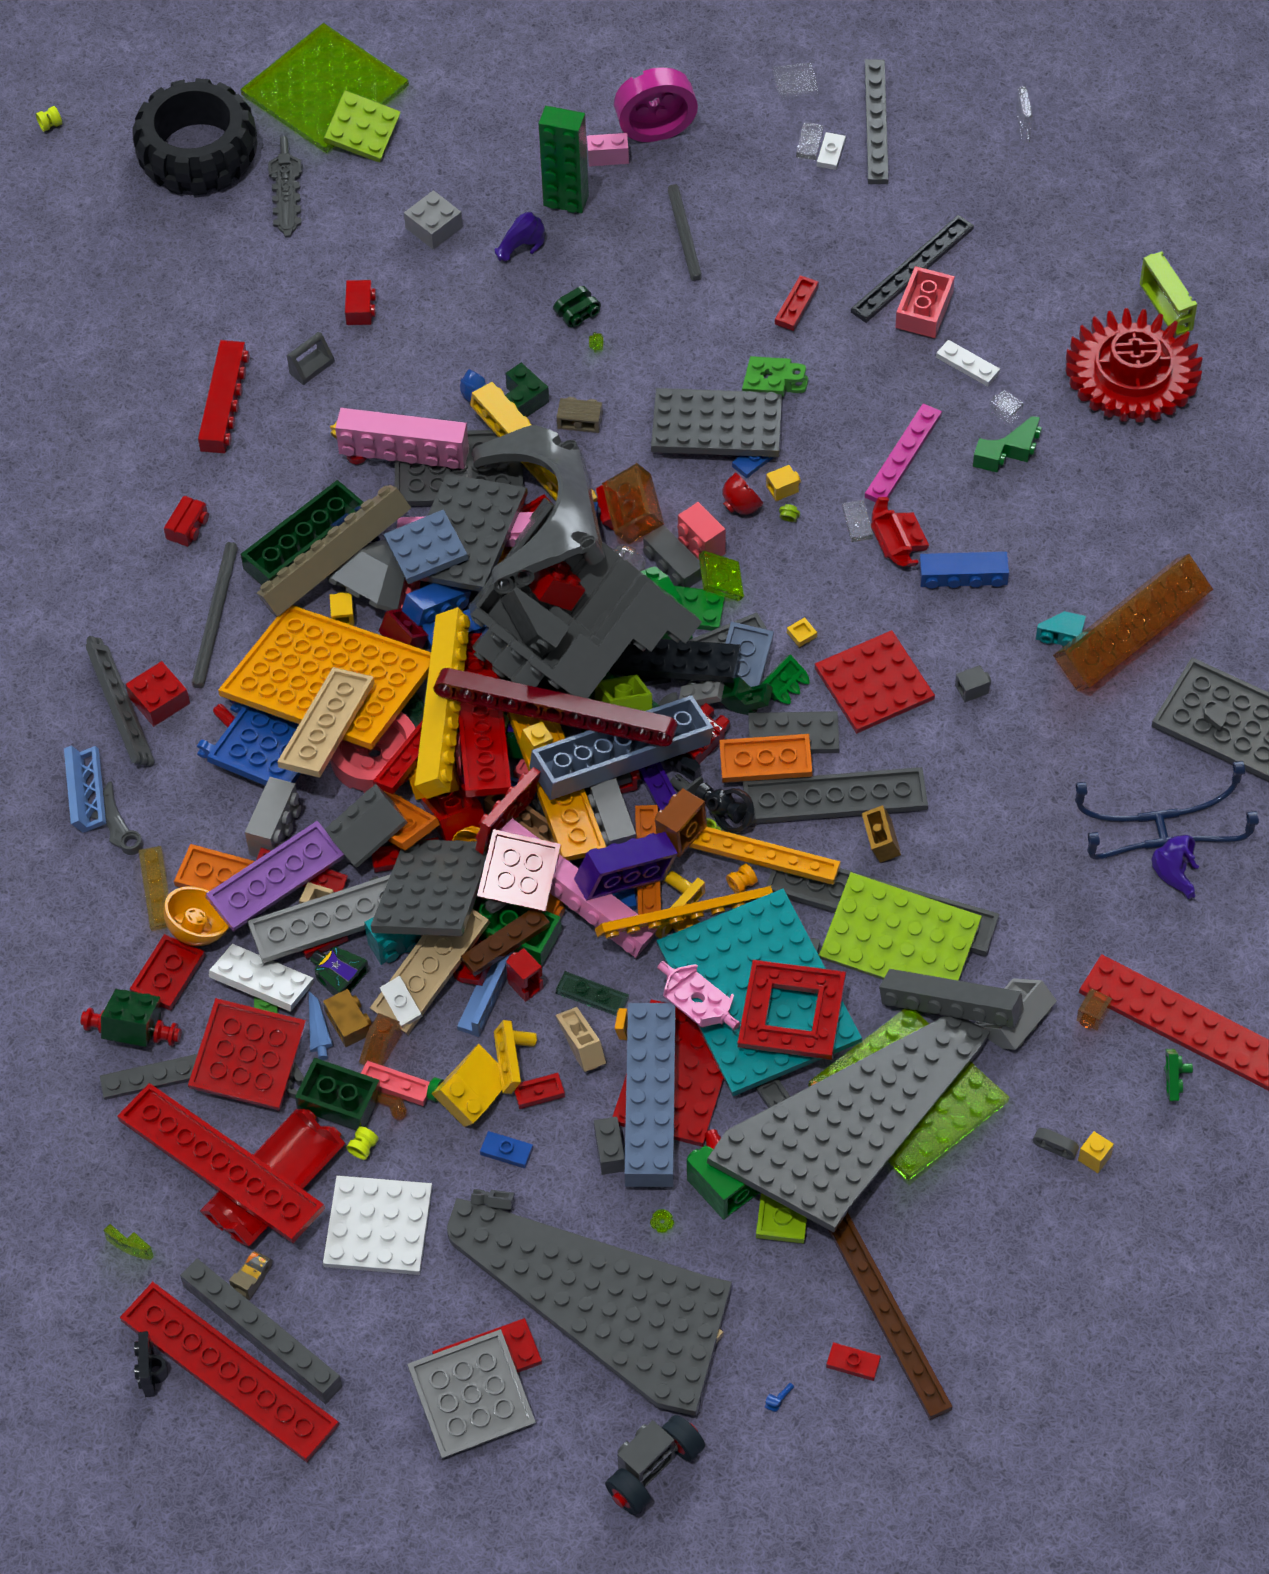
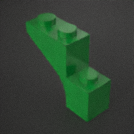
[973,416,1042,472]

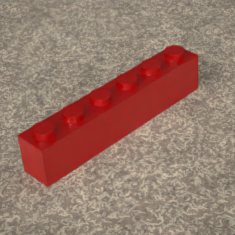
[198,340,250,454]

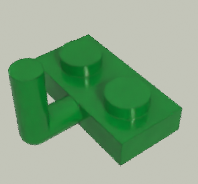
[1164,1049,1193,1101]

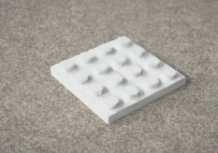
[323,1176,432,1275]

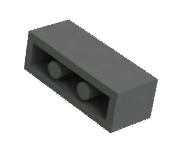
[643,525,705,587]

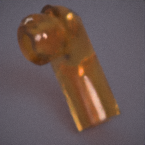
[377,1092,406,1119]

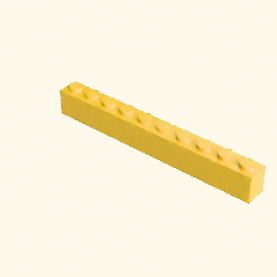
[415,607,470,799]

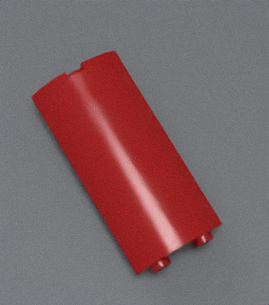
[200,1109,345,1246]

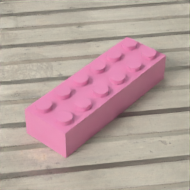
[335,408,469,469]

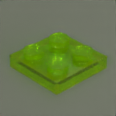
[699,550,744,601]

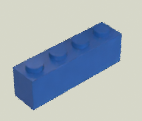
[919,552,1009,589]

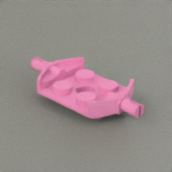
[657,961,740,1030]

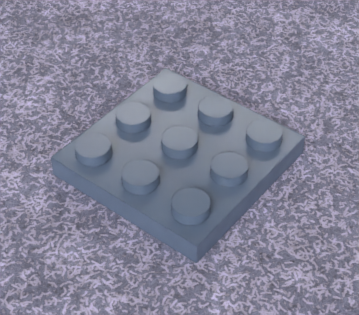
[384,509,469,584]

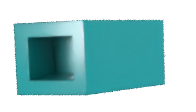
[1036,611,1086,649]

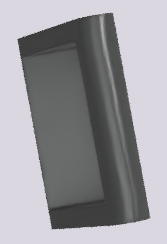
[287,332,334,385]

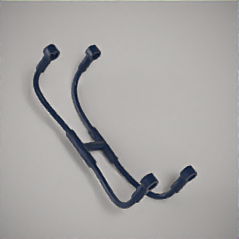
[1075,761,1259,860]

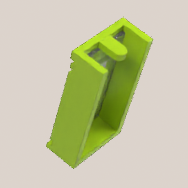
[1140,251,1197,336]

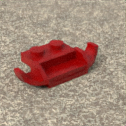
[870,497,929,567]

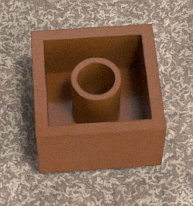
[655,788,707,858]

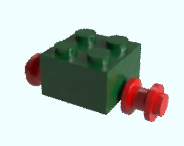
[80,989,182,1047]

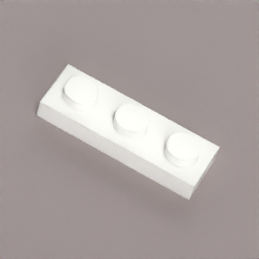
[936,340,1000,387]

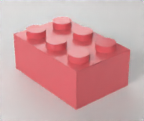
[895,266,955,338]

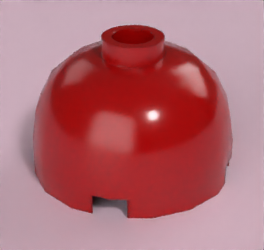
[722,472,763,515]

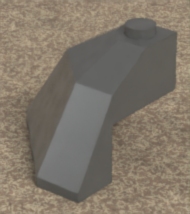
[327,540,405,611]

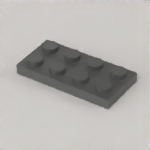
[748,711,839,754]

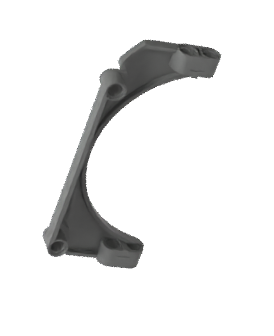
[472,425,604,594]

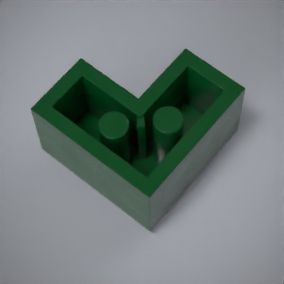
[505,362,549,417]

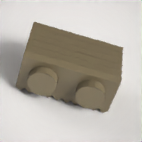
[557,397,603,433]

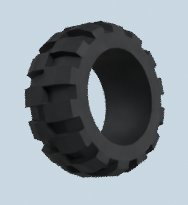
[132,78,258,195]

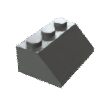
[325,784,408,868]

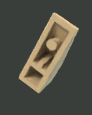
[556,1007,606,1072]

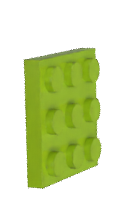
[323,91,401,162]

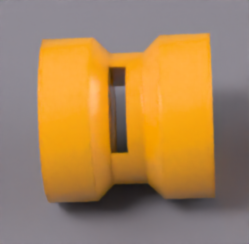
[726,864,758,894]

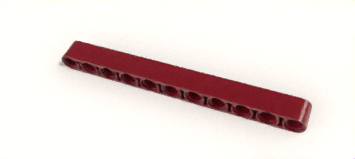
[433,668,678,747]

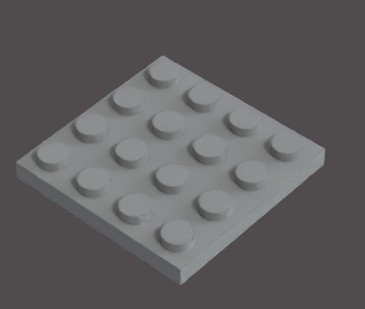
[407,1329,536,1459]

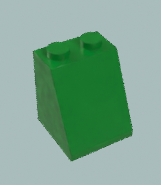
[686,1145,761,1220]

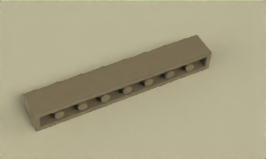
[257,485,411,617]

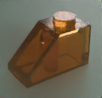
[359,1013,401,1066]

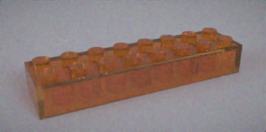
[1053,554,1213,691]

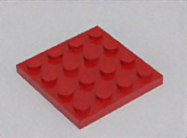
[814,630,935,734]
[188,998,307,1111]

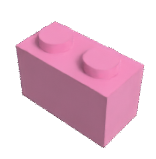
[587,133,629,166]

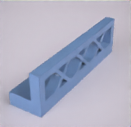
[64,745,106,833]
[457,951,514,1037]

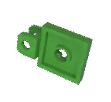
[742,356,808,397]

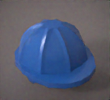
[460,369,486,402]

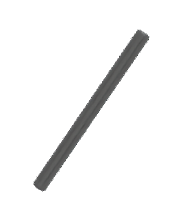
[192,542,238,688]

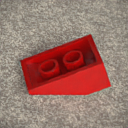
[419,780,485,841]

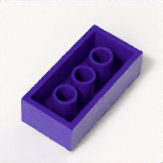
[574,832,678,901]

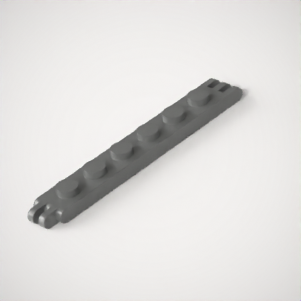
[86,636,154,766]

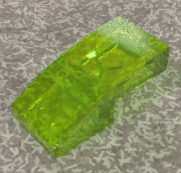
[103,1224,154,1260]

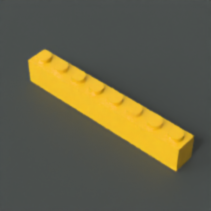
[470,382,597,502]

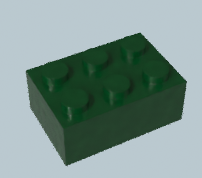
[295,1057,382,1130]

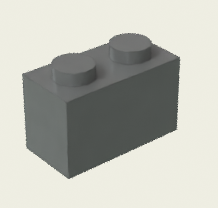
[594,1117,625,1175]

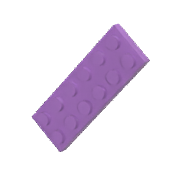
[206,821,345,932]

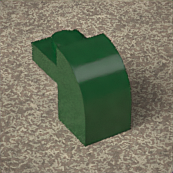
[721,677,773,715]

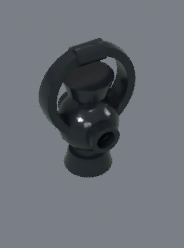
[694,782,755,833]

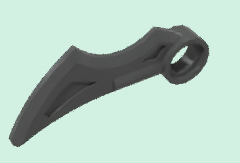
[91,781,143,855]

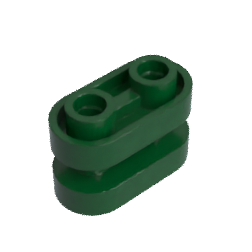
[553,286,601,328]

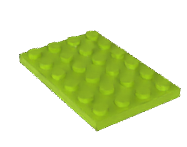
[819,872,982,981]

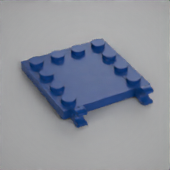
[197,700,301,786]

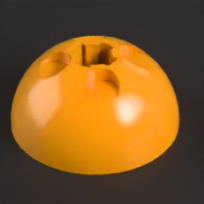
[163,887,229,946]

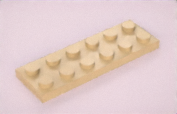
[277,667,375,778]
[370,909,490,1035]

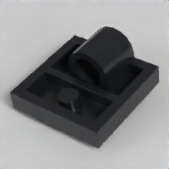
[134,1331,168,1397]

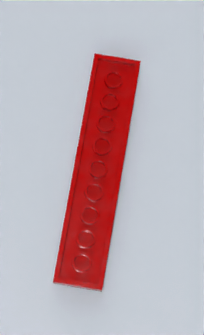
[458,633,511,797]
[1079,954,1269,1091]
[117,1083,325,1243]
[120,1282,339,1462]

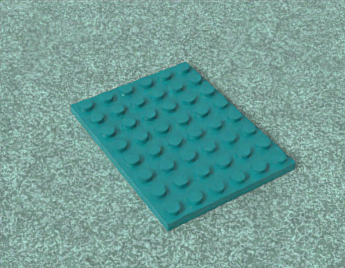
[656,888,862,1096]

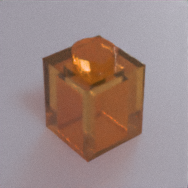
[1076,989,1112,1031]

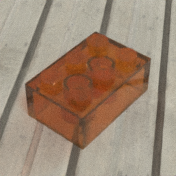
[602,463,664,544]

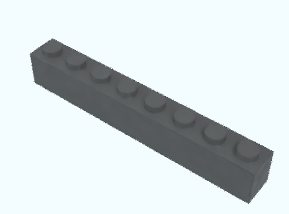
[180,1258,342,1405]

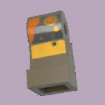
[229,1250,273,1300]

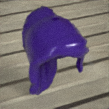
[494,212,545,262]
[1151,835,1199,899]

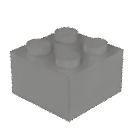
[404,190,463,250]

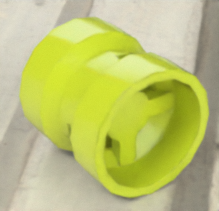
[36,106,63,132]
[346,1127,379,1160]

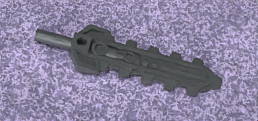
[268,136,302,237]

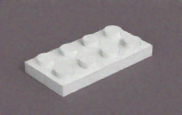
[209,944,314,1012]

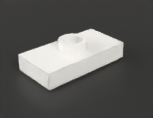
[817,132,846,170]
[380,976,423,1028]

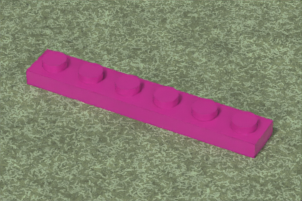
[865,404,942,502]

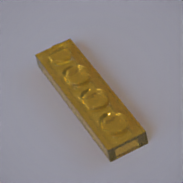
[139,846,169,931]

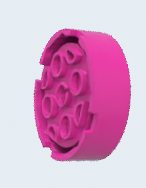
[614,67,698,142]

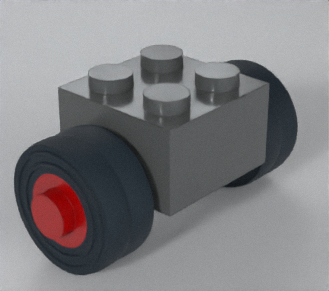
[605,1415,705,1515]

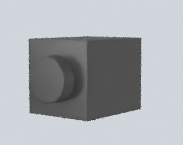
[955,665,991,702]

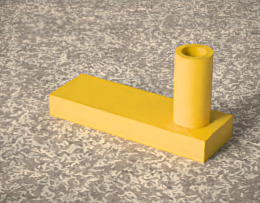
[655,870,705,939]
[494,1020,537,1094]

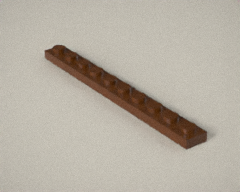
[828,1212,953,1420]

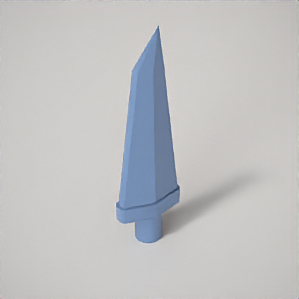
[309,991,333,1060]

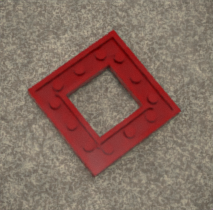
[738,960,846,1060]

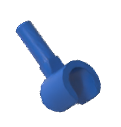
[765,1383,794,1412]

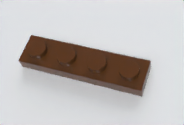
[461,909,550,976]

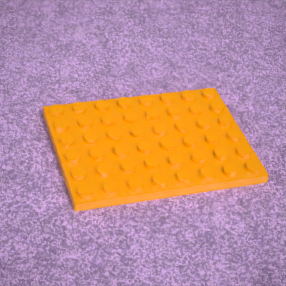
[218,605,431,750]

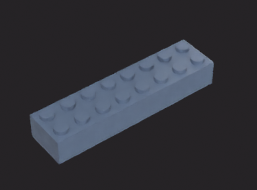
[530,695,713,800]
[625,1003,676,1187]

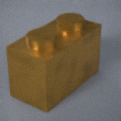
[862,805,901,863]
[323,989,372,1047]

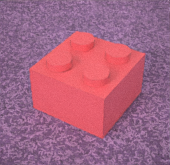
[677,502,726,567]

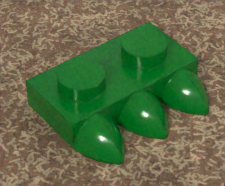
[760,654,810,704]

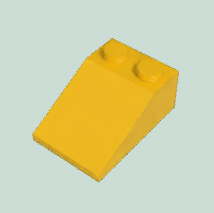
[432,1044,502,1127]

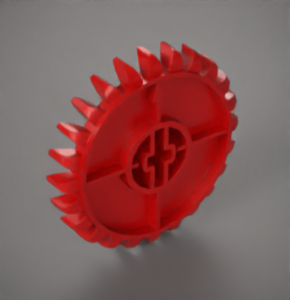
[1065,308,1202,423]

